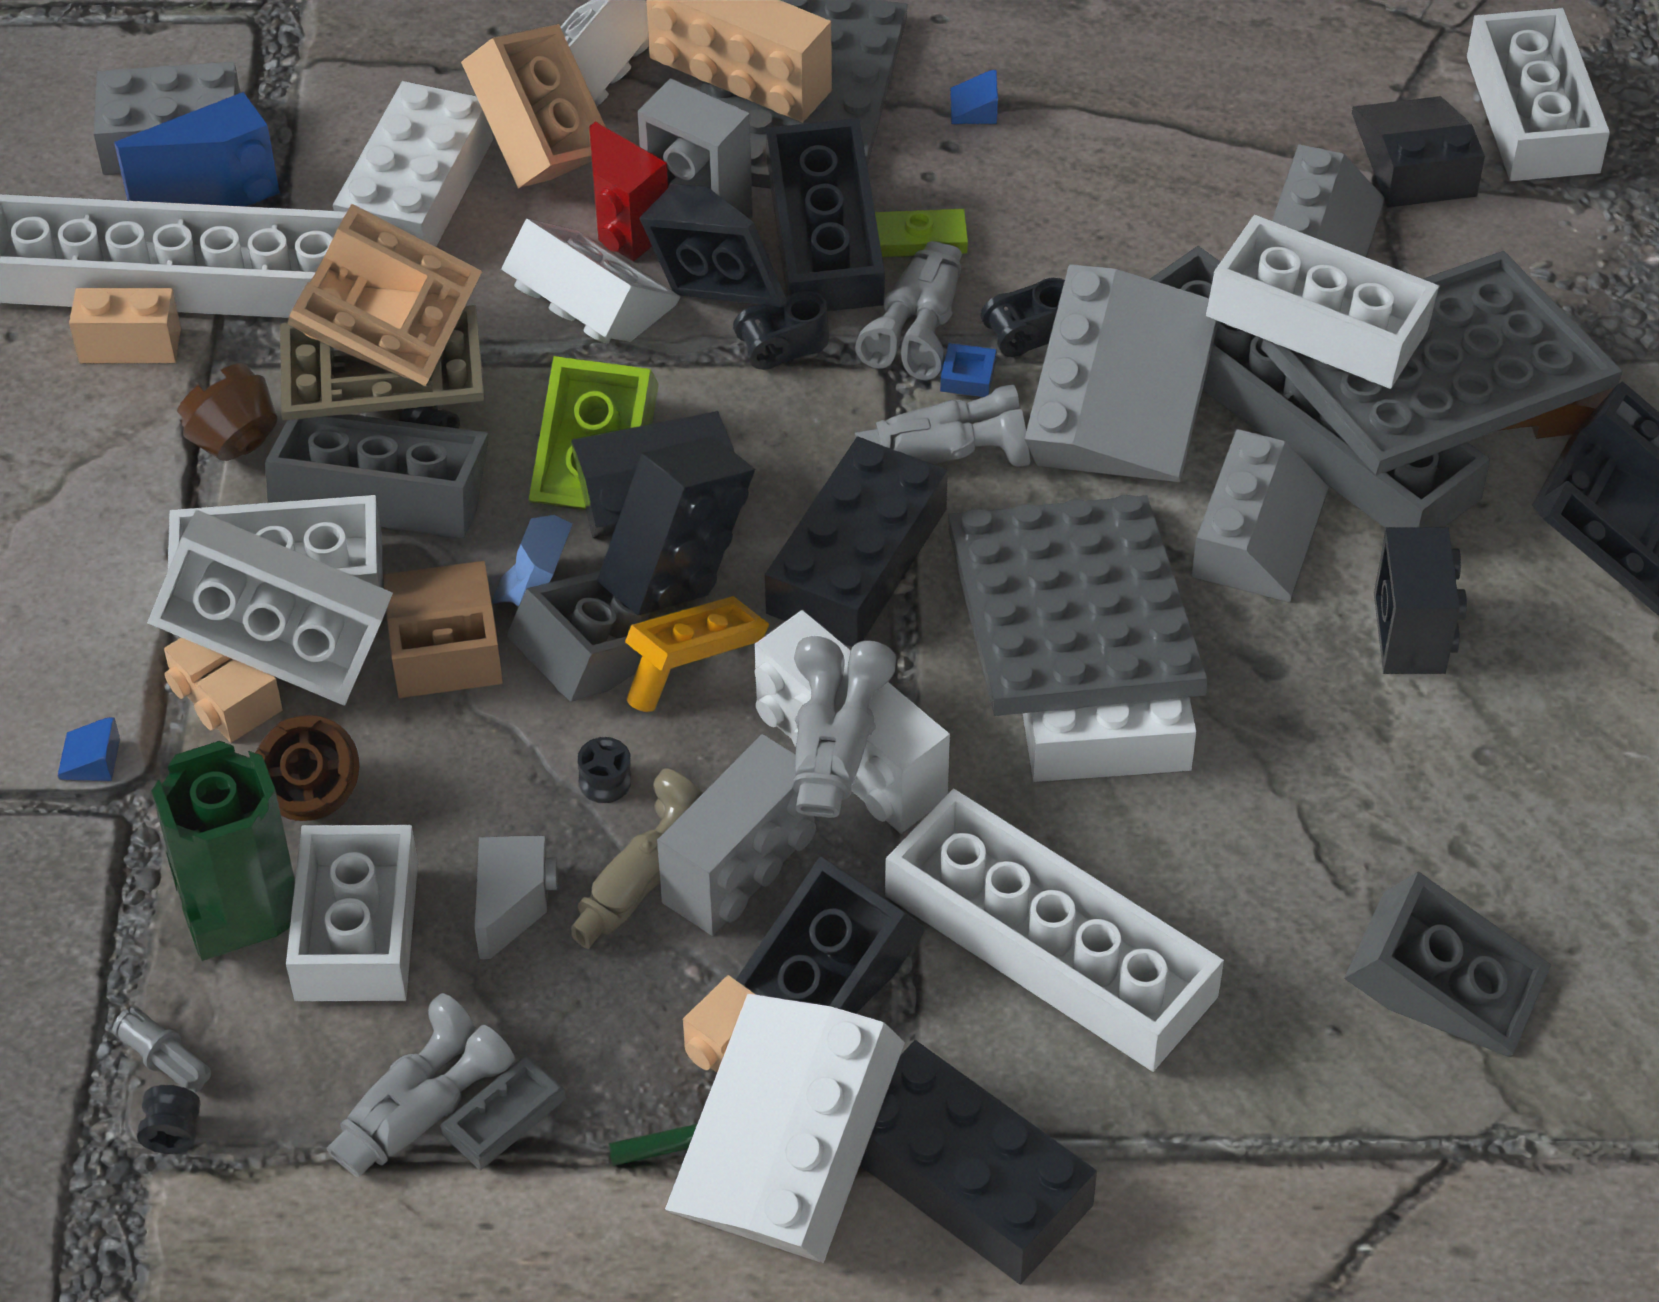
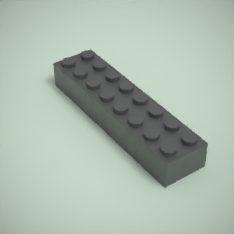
[1150,246,1490,529]

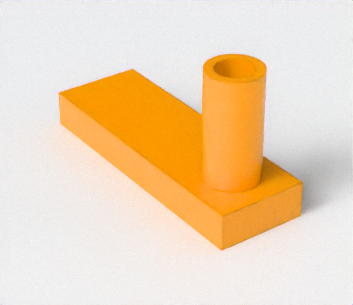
[625,596,769,712]

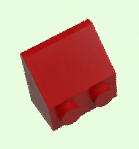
[589,121,668,262]

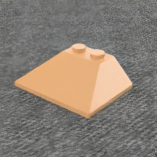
[288,204,482,386]

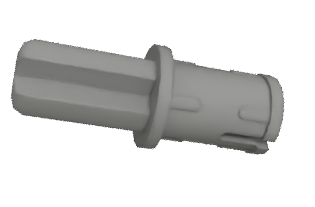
[112,1006,211,1093]

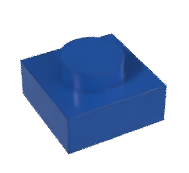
[940,343,996,397]

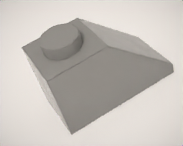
[475,836,558,959]

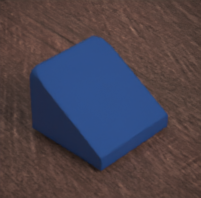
[950,70,998,124]
[58,717,120,781]

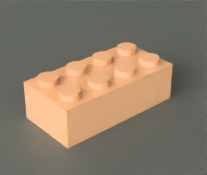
[646,0,832,123]

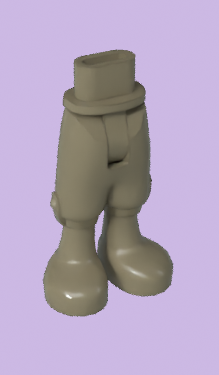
[571,768,703,949]

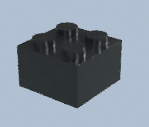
[1374,527,1467,674]

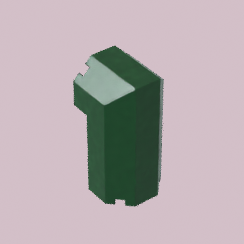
[151,741,295,961]

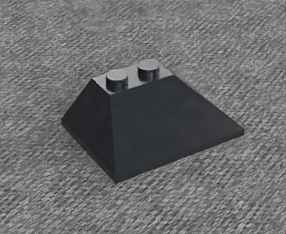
[1532,381,1659,616]

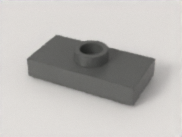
[440,1055,566,1170]

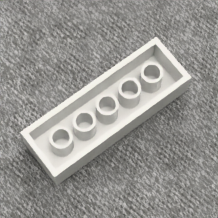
[885,788,1224,1072]

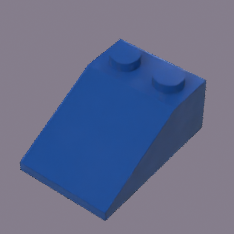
[114,92,280,207]

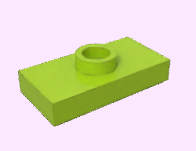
[875,209,968,257]

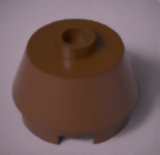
[177,363,278,461]
[255,715,360,821]

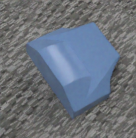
[491,515,573,607]

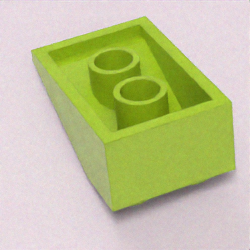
[528,356,659,510]

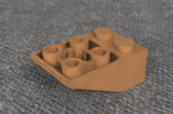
[383,561,503,698]

